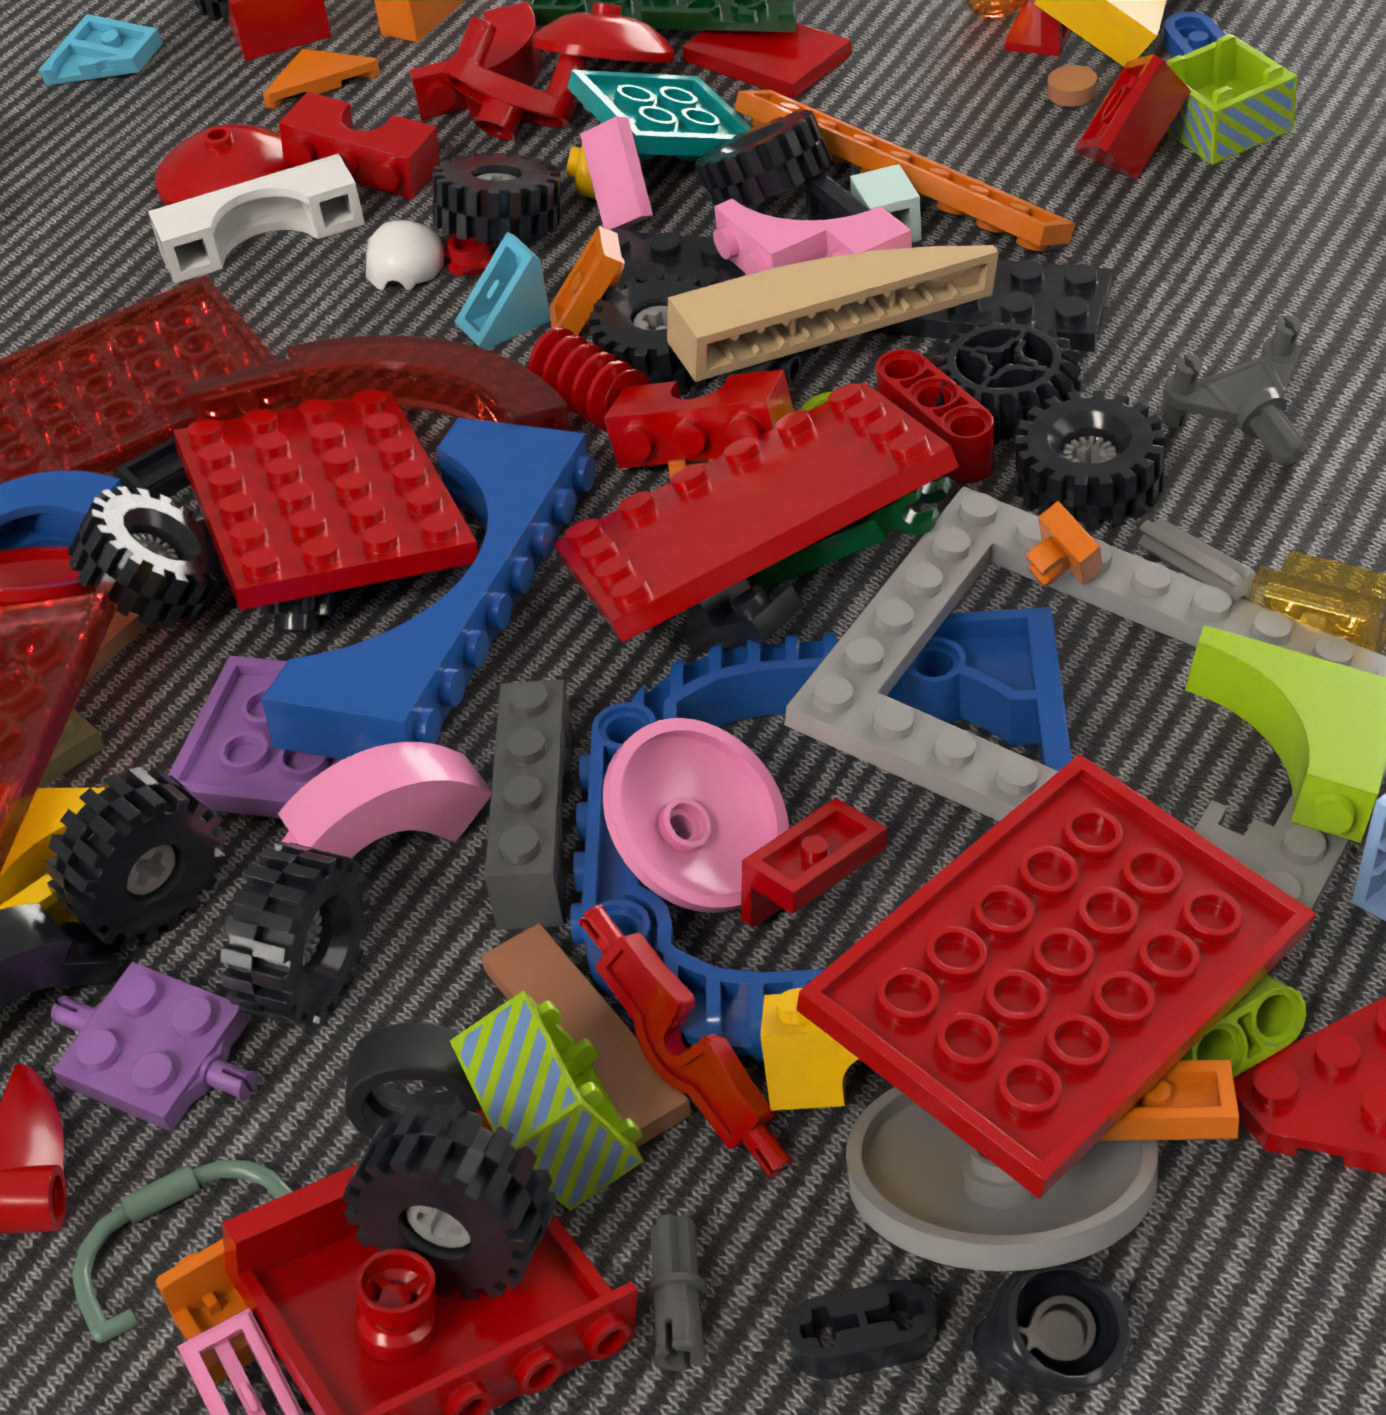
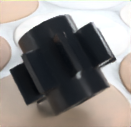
[259,592,334,632]

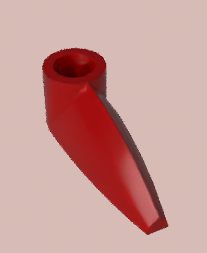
[0,1064,67,1235]

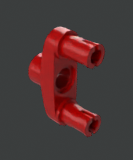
[443,17,587,140]

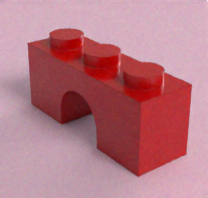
[279,92,440,199]
[604,369,794,469]

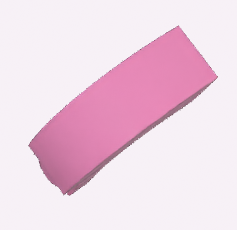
[278,742,491,859]

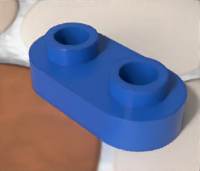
[1164,12,1225,57]

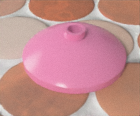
[603,718,789,913]

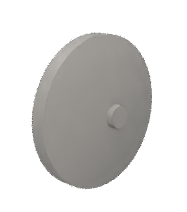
[846,1087,1158,1271]

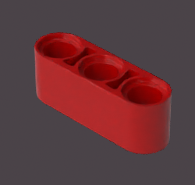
[876,349,995,483]

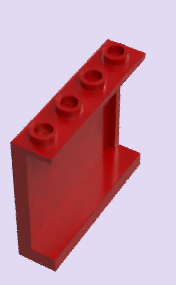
[222,1110,638,1415]

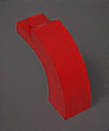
[409,1,542,120]

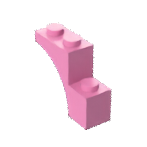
[713,199,912,275]

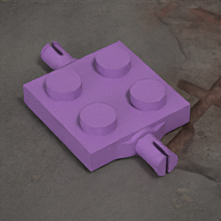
[51,962,258,1132]

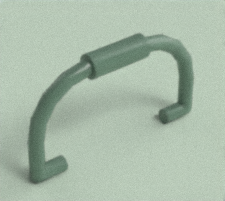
[72,1160,293,1343]

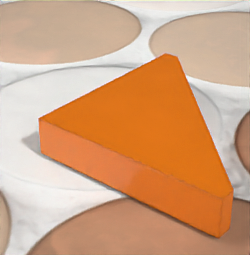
[263,49,380,110]

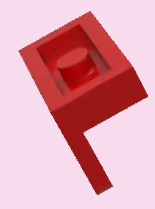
[1005,0,1072,56]
[741,798,887,927]

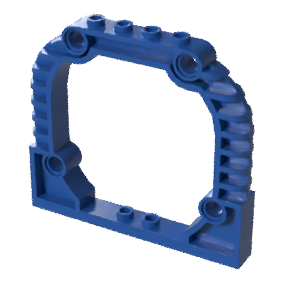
[570,607,1072,1062]

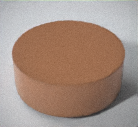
[1048,65,1097,107]

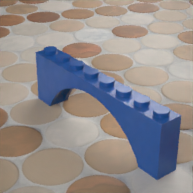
[262,417,595,759]

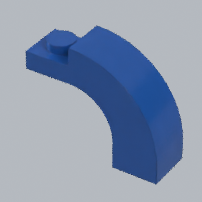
[0,471,123,551]

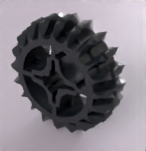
[931,318,1082,445]

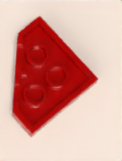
[1233,996,1386,1174]

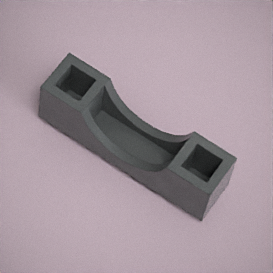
[484,679,574,930]

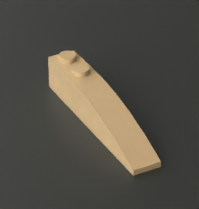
[667,245,999,382]

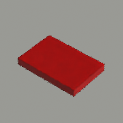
[682,23,852,99]

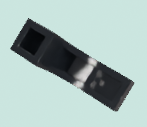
[0,903,120,1010]

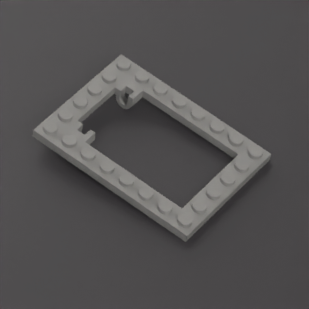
[784,486,1386,952]

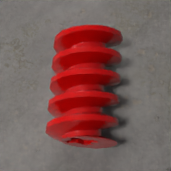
[528,327,650,432]

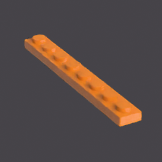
[734,90,1076,251]

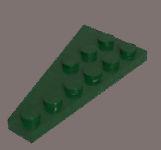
[524,0,797,32]

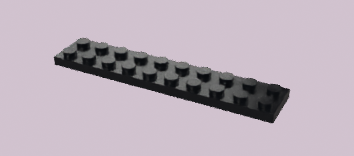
[601,229,1112,352]

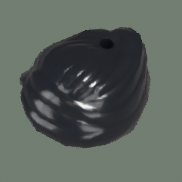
[971,1262,1132,1395]

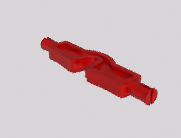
[578,904,794,1180]

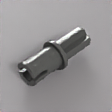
[645,1213,708,1371]

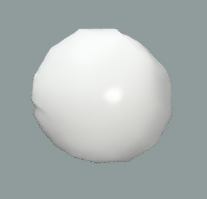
[366,220,444,291]

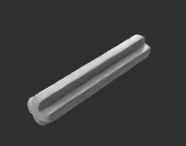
[1139,518,1257,602]

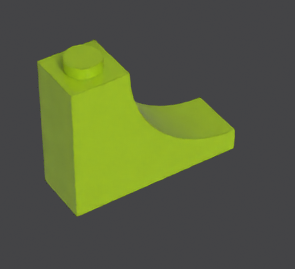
[1185,625,1386,843]

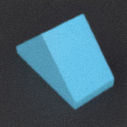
[454,232,551,350]

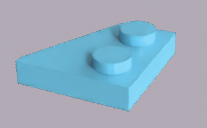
[39,14,163,85]

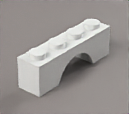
[148,154,365,284]

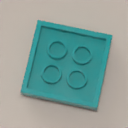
[568,70,752,161]

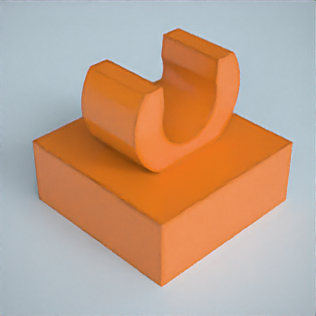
[1026,501,1103,587]

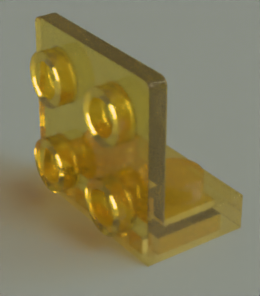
[1251,551,1386,654]

